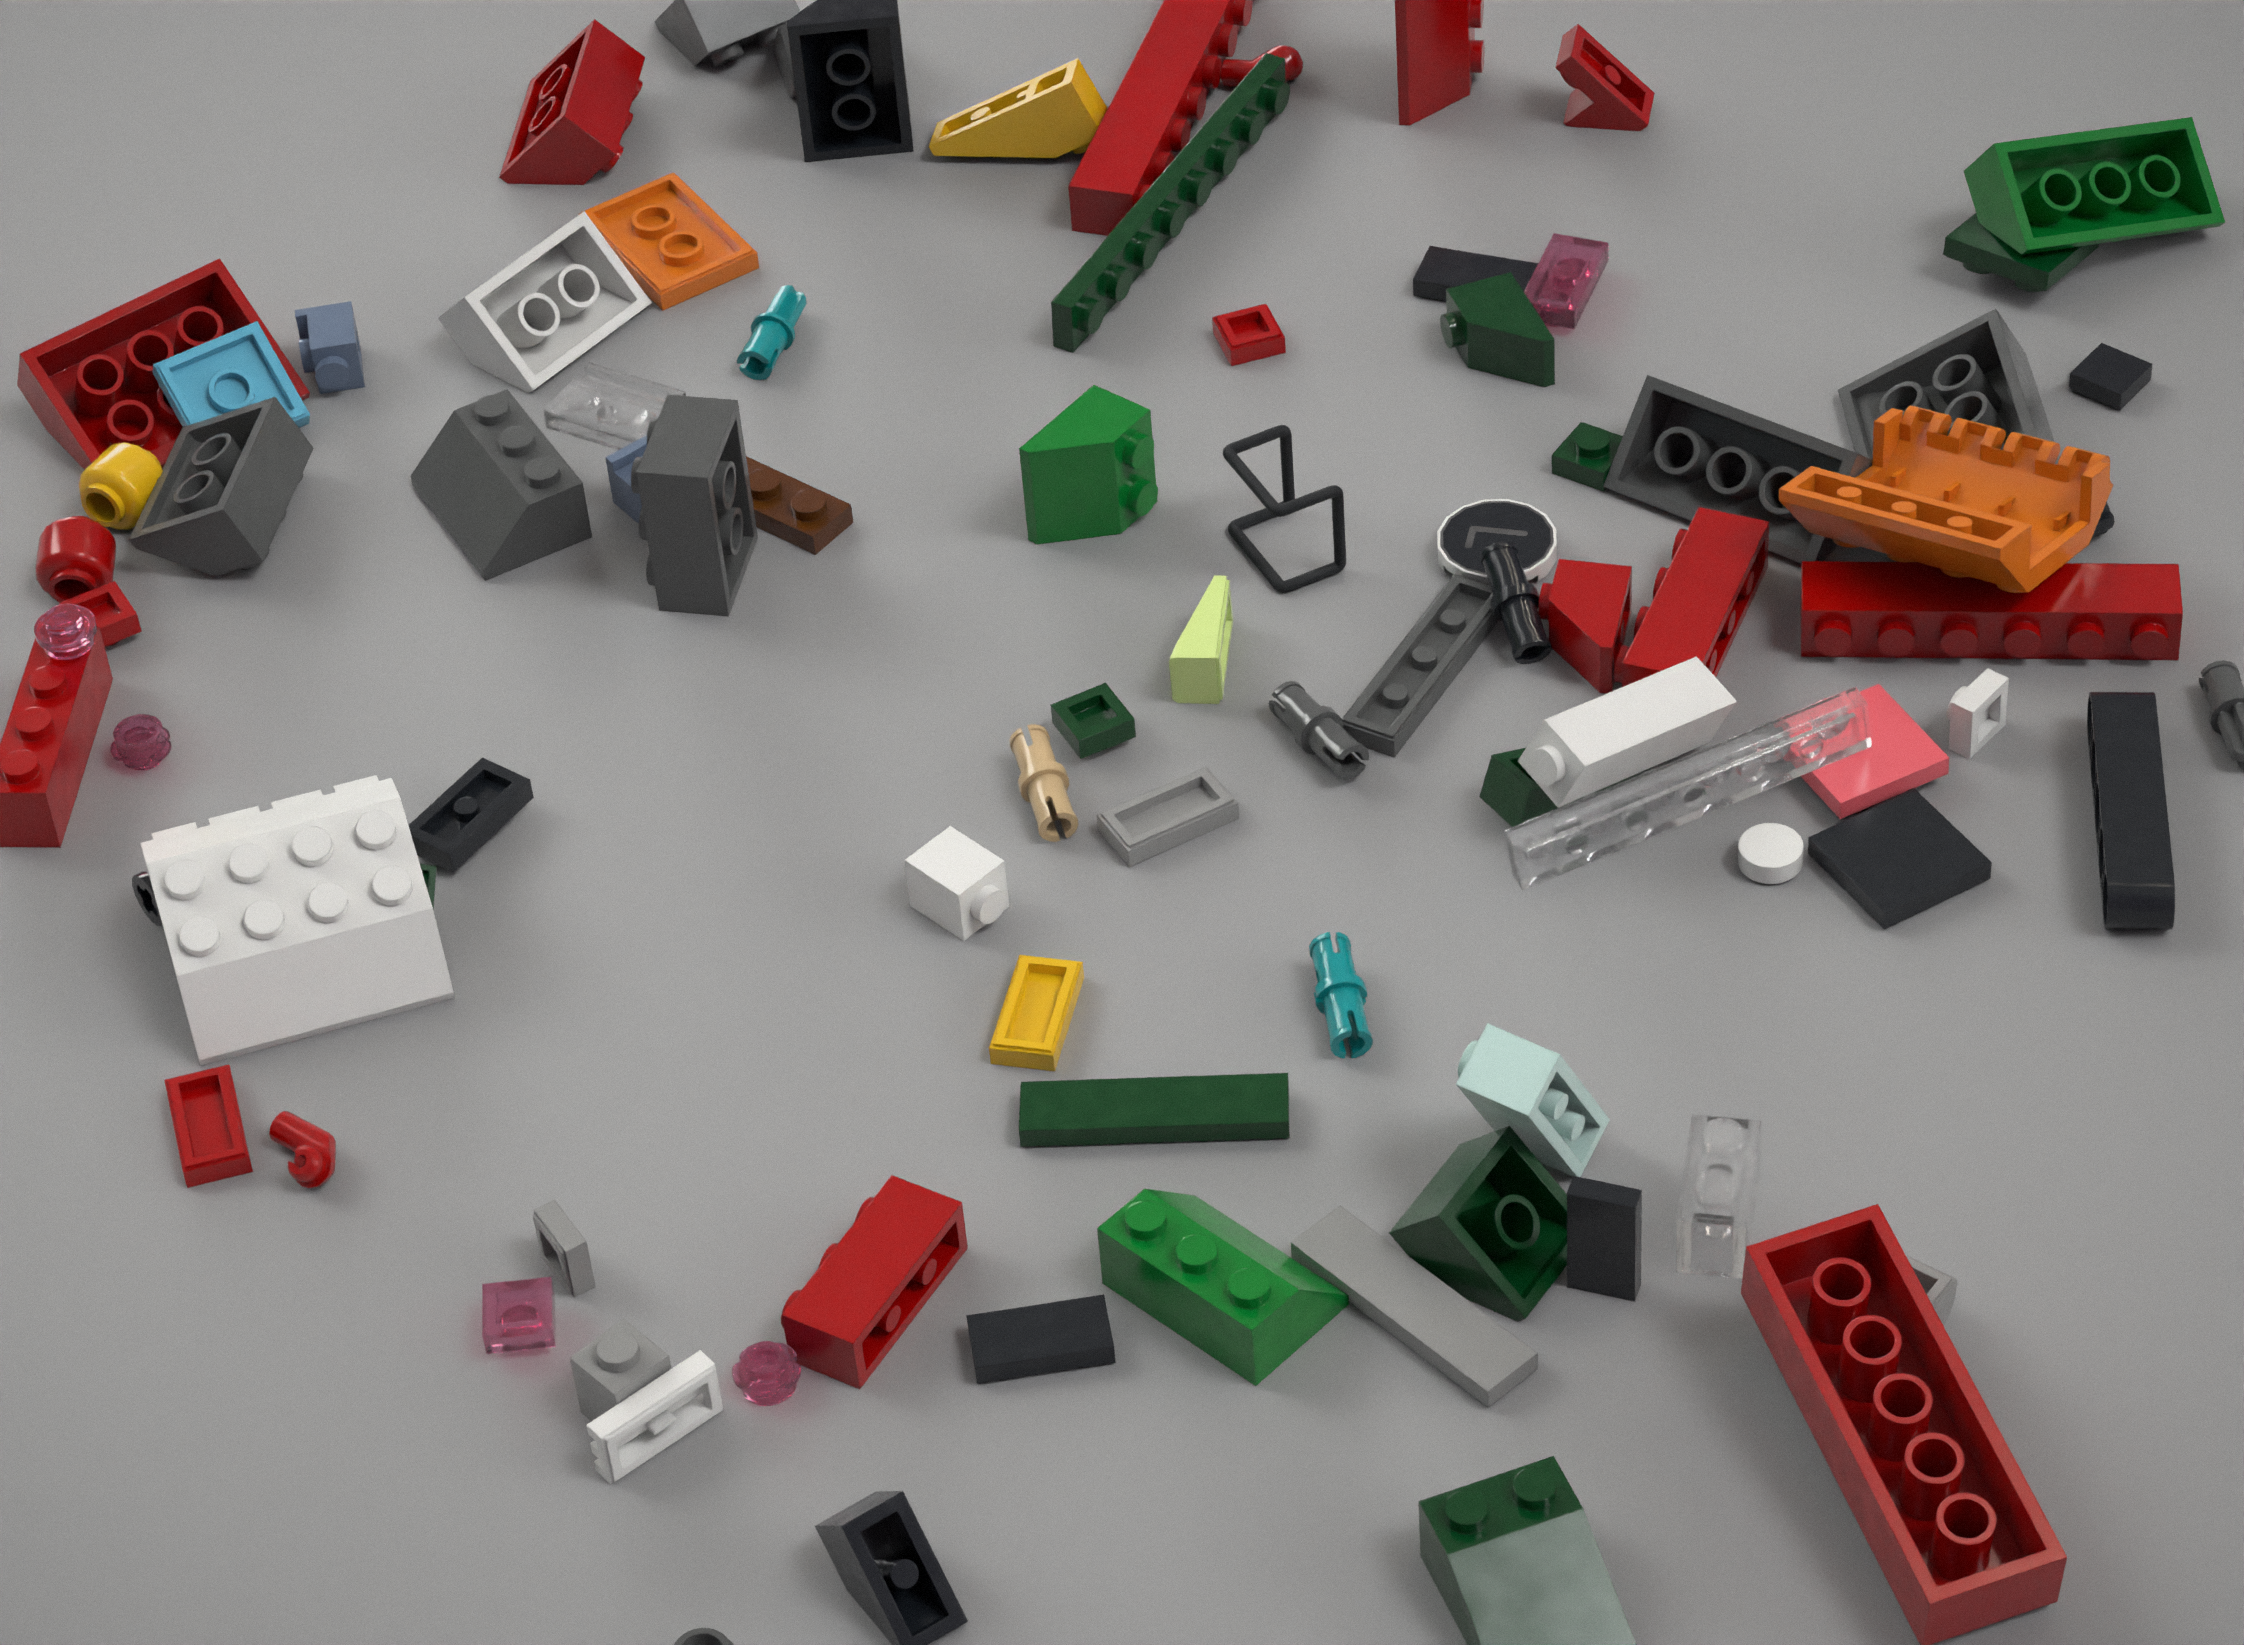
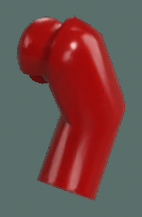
[1221,45,1303,87]
[269,1111,336,1188]

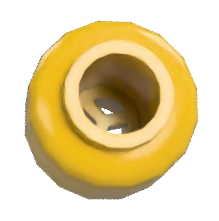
[78,442,163,530]

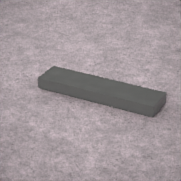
[1342,574,1499,758]

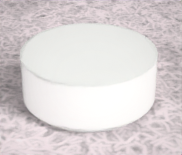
[1738,823,1804,884]

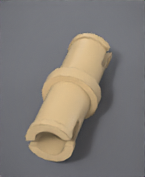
[1009,724,1079,842]

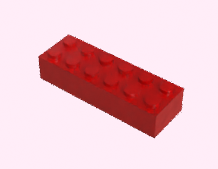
[1741,1204,2067,1645]

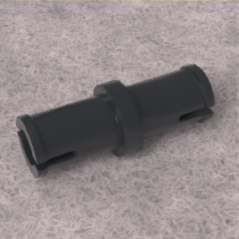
[1479,541,1552,664]

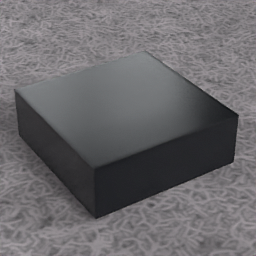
[2069,343,2152,411]

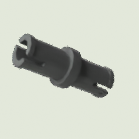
[1269,681,1369,780]

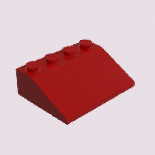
[17,258,310,470]

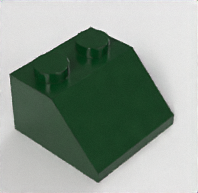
[1389,1126,1567,1322]

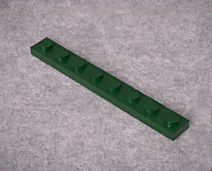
[1051,53,1290,353]

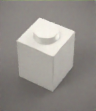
[904,826,1010,941]

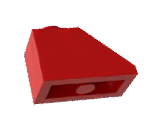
[1538,559,1632,694]

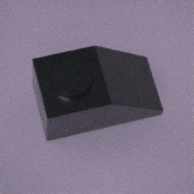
[815,1491,968,1645]

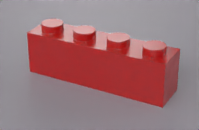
[1614,507,1769,687]
[0,624,113,848]

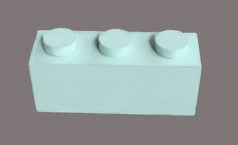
[1456,1023,1610,1177]

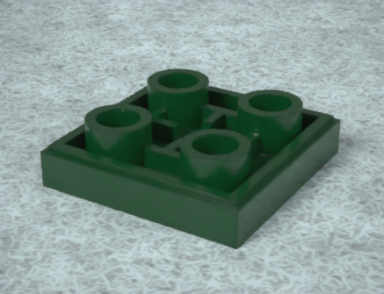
[1943,213,2099,292]

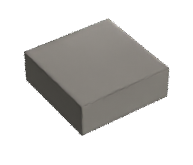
[533,1199,596,1297]

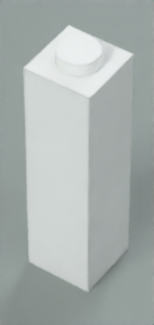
[1518,656,1737,808]

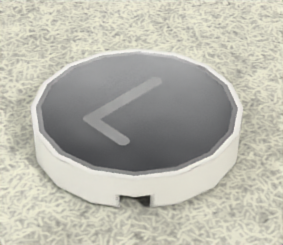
[1437,499,1557,585]

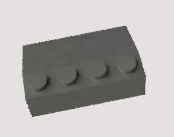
[1838,309,2060,464]

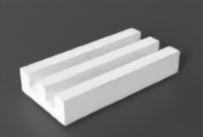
[586,1350,723,1484]

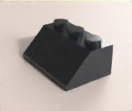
[787,0,914,162]

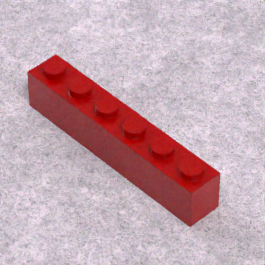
[1800,561,2183,660]

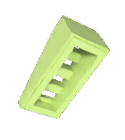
[1169,575,1233,704]

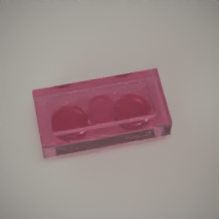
[1524,233,1609,329]

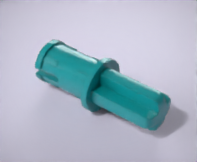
[737,285,807,380]

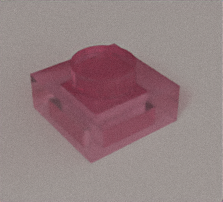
[482,1277,556,1354]

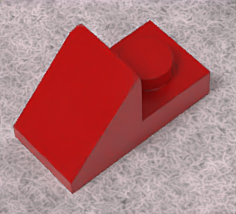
[1555,24,1655,131]

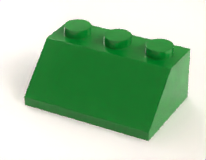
[1097,1188,1349,1386]

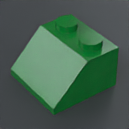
[1019,385,1158,545]

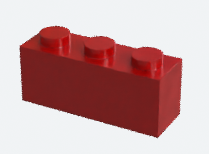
[781,1175,968,1389]

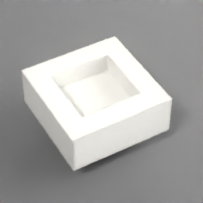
[1947,668,2009,759]

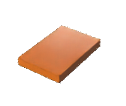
[578,172,759,311]

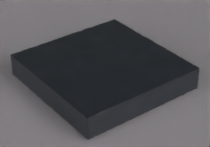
[1808,788,1992,929]

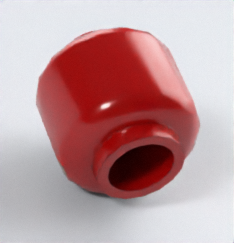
[35,516,116,602]

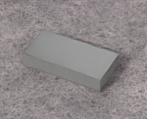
[1097,767,1239,868]

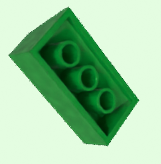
[1964,117,2225,255]

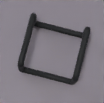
[1223,425,1346,593]

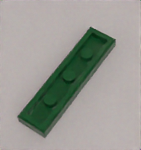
[1019,1073,1290,1147]

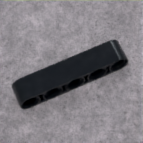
[2087,692,2175,929]

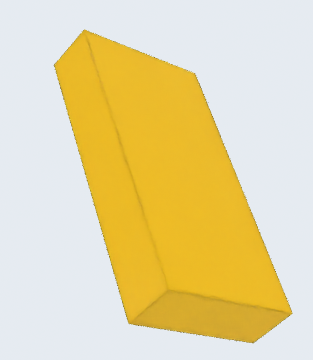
[989,955,1084,1071]

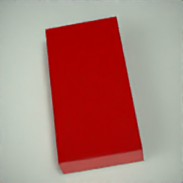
[164,1064,253,1188]

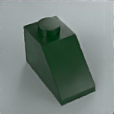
[1440,272,1555,387]

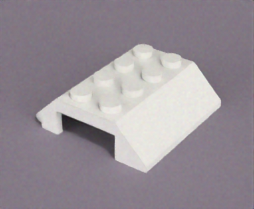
[141,775,455,1066]

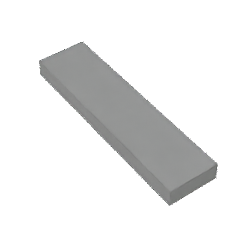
[1291,1205,1538,1408]

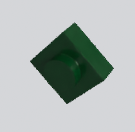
[1552,422,1623,492]
[1050,683,1136,759]

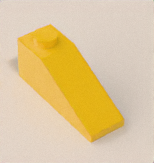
[929,58,1108,158]

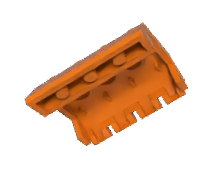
[1779,405,2113,593]

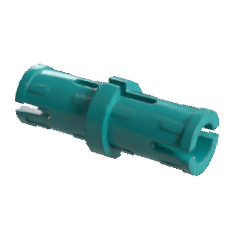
[1309,932,1373,1059]

